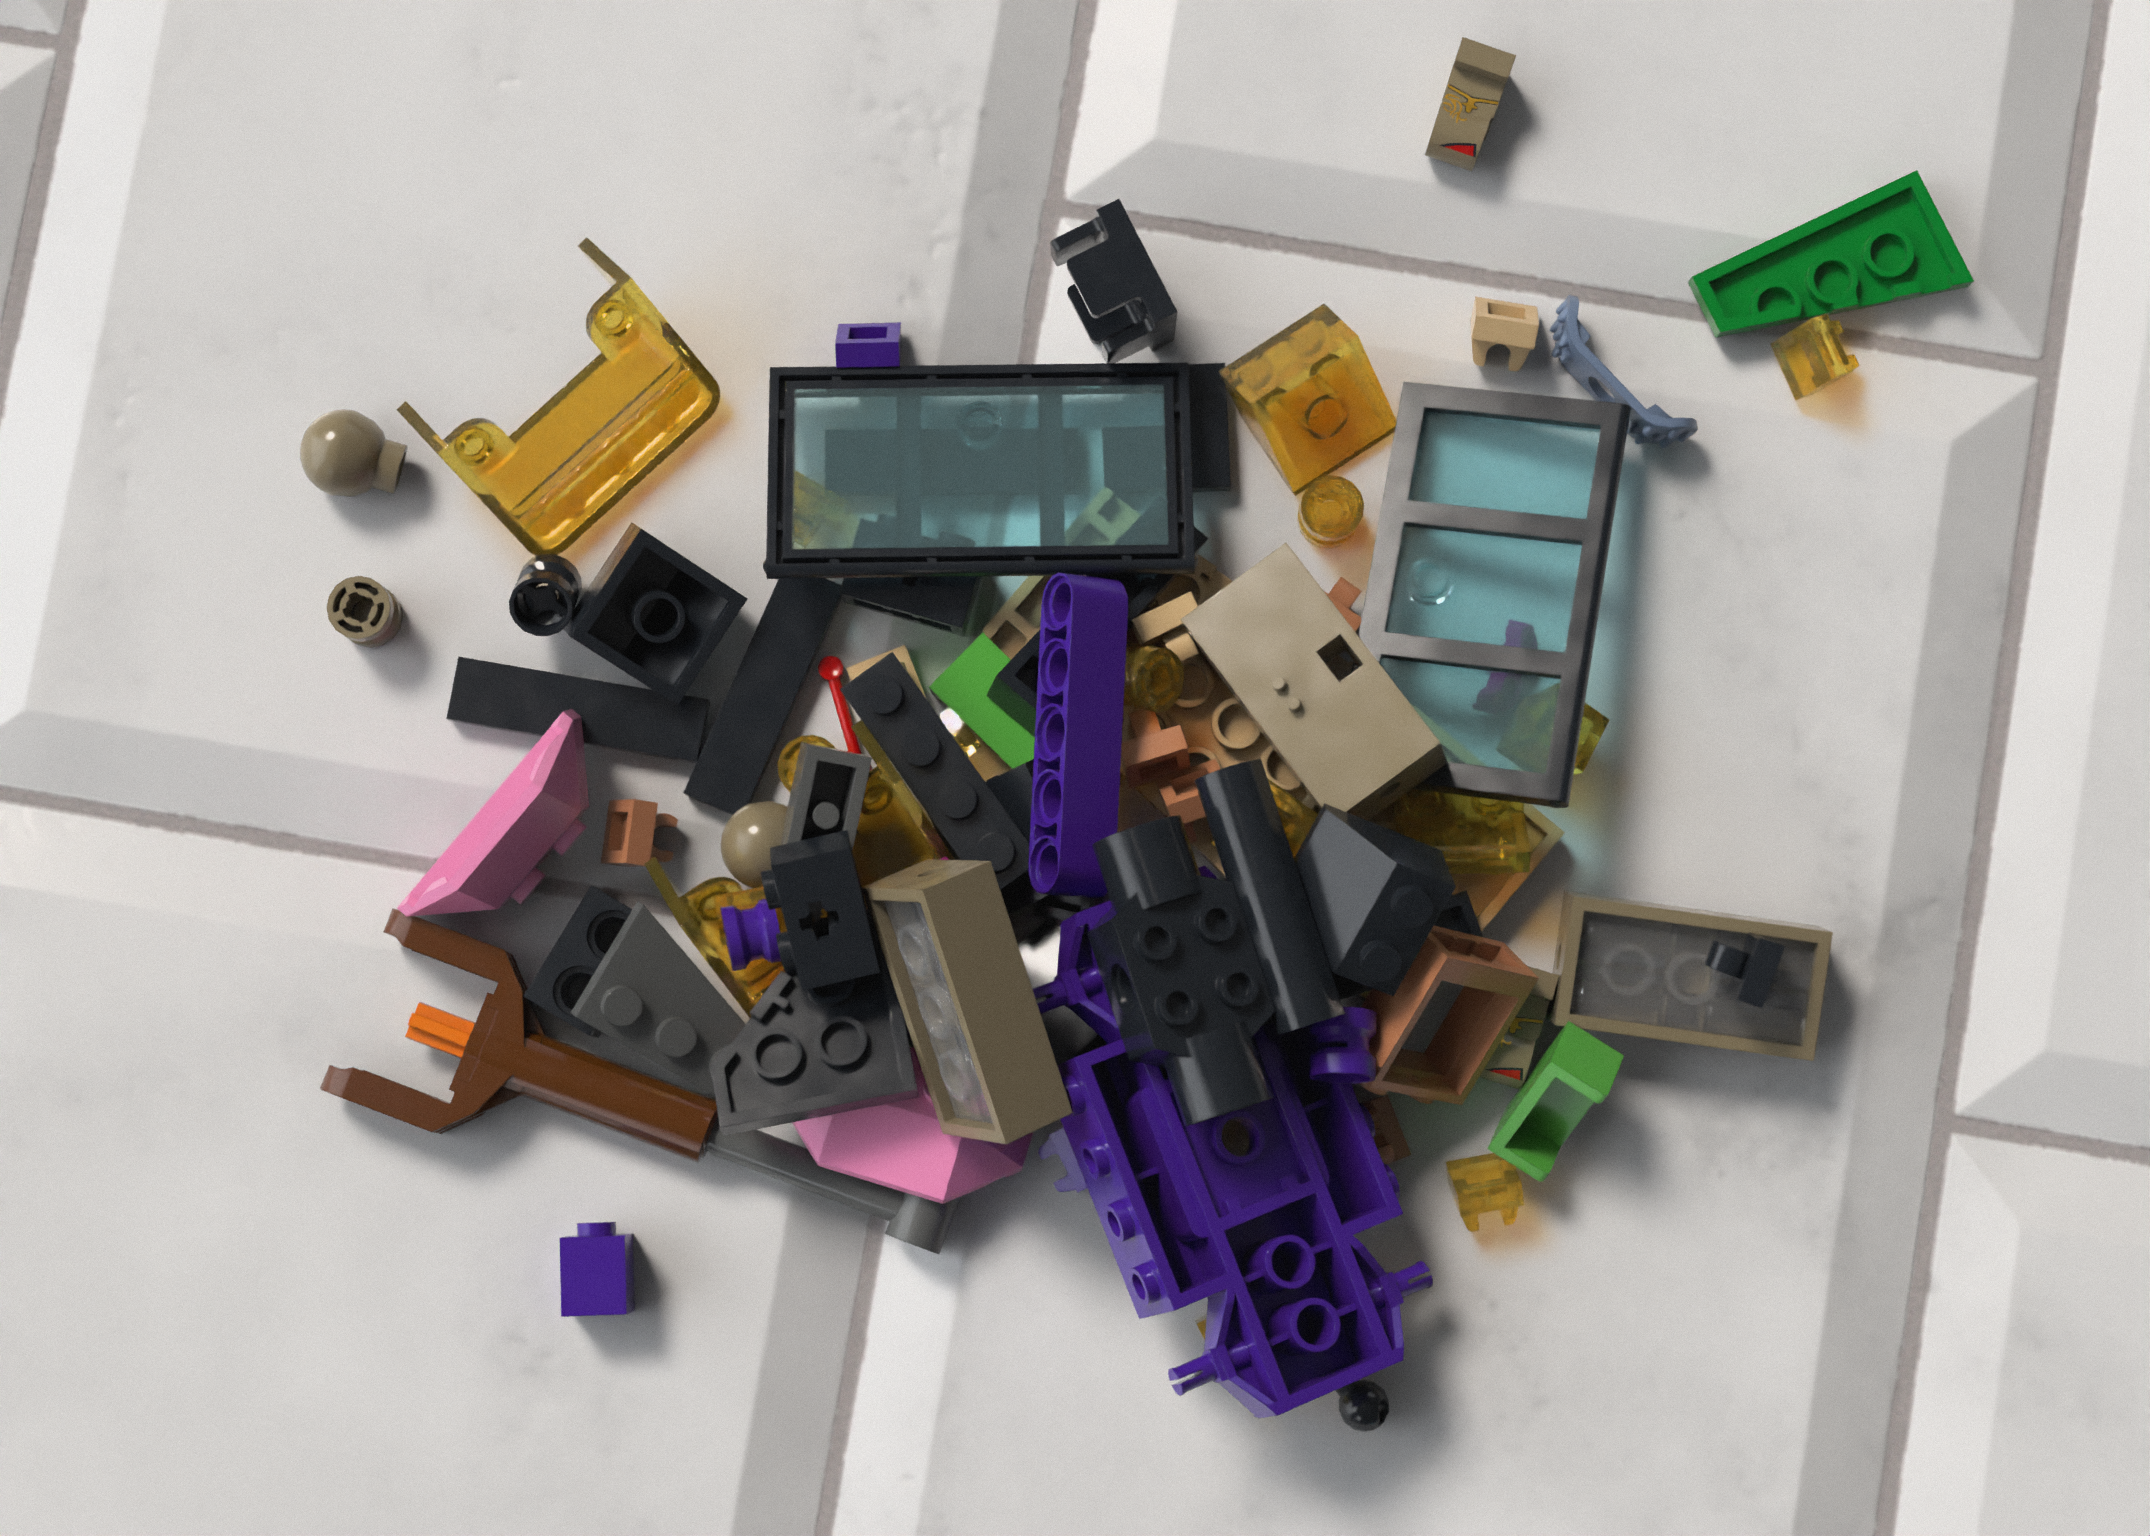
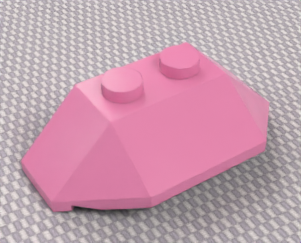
[397,709,589,917]
[792,1047,1033,1204]

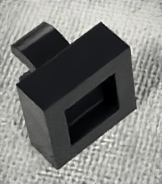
[1704,932,1785,1008]

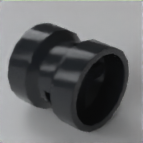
[509,554,582,636]

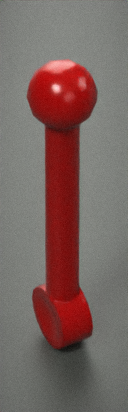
[818,656,873,781]

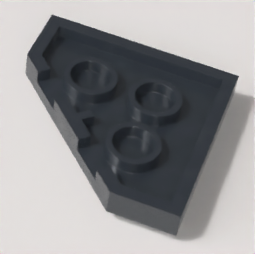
[710,909,919,1136]

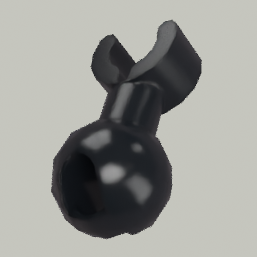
[1335,1380,1389,1432]

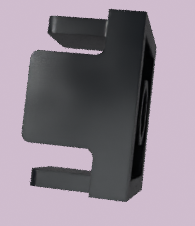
[1050,199,1178,363]

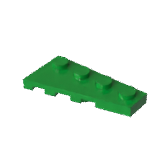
[1688,170,1974,338]

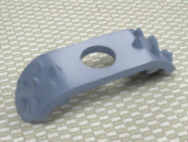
[1550,295,1698,448]

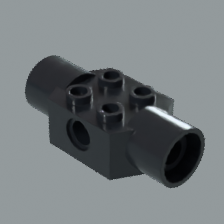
[1087,815,1275,1127]

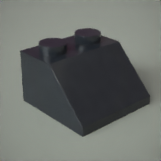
[563,522,748,706]
[1294,803,1456,996]

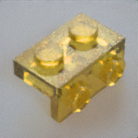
[1393,789,1531,875]

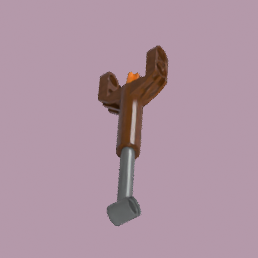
[320,908,961,1254]

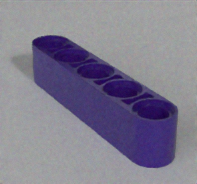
[1028,572,1128,898]

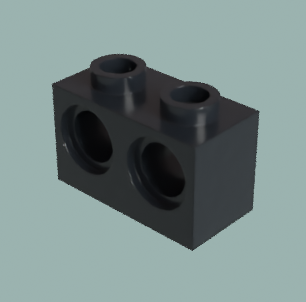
[524,885,665,1038]

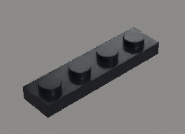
[840,652,1029,893]

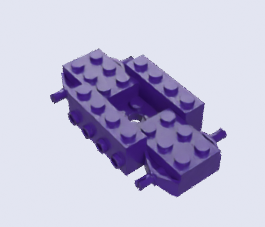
[1033,865,1433,1419]

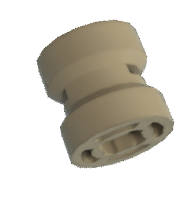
[327,576,403,648]

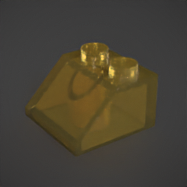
[1219,304,1397,496]

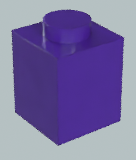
[560,1222,635,1317]

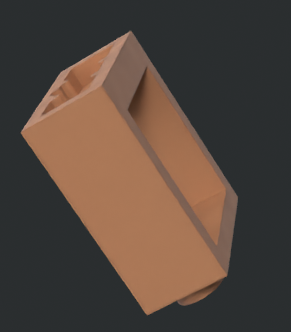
[1359,926,1539,1105]

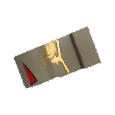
[1425,37,1516,172]
[1479,966,1559,1089]

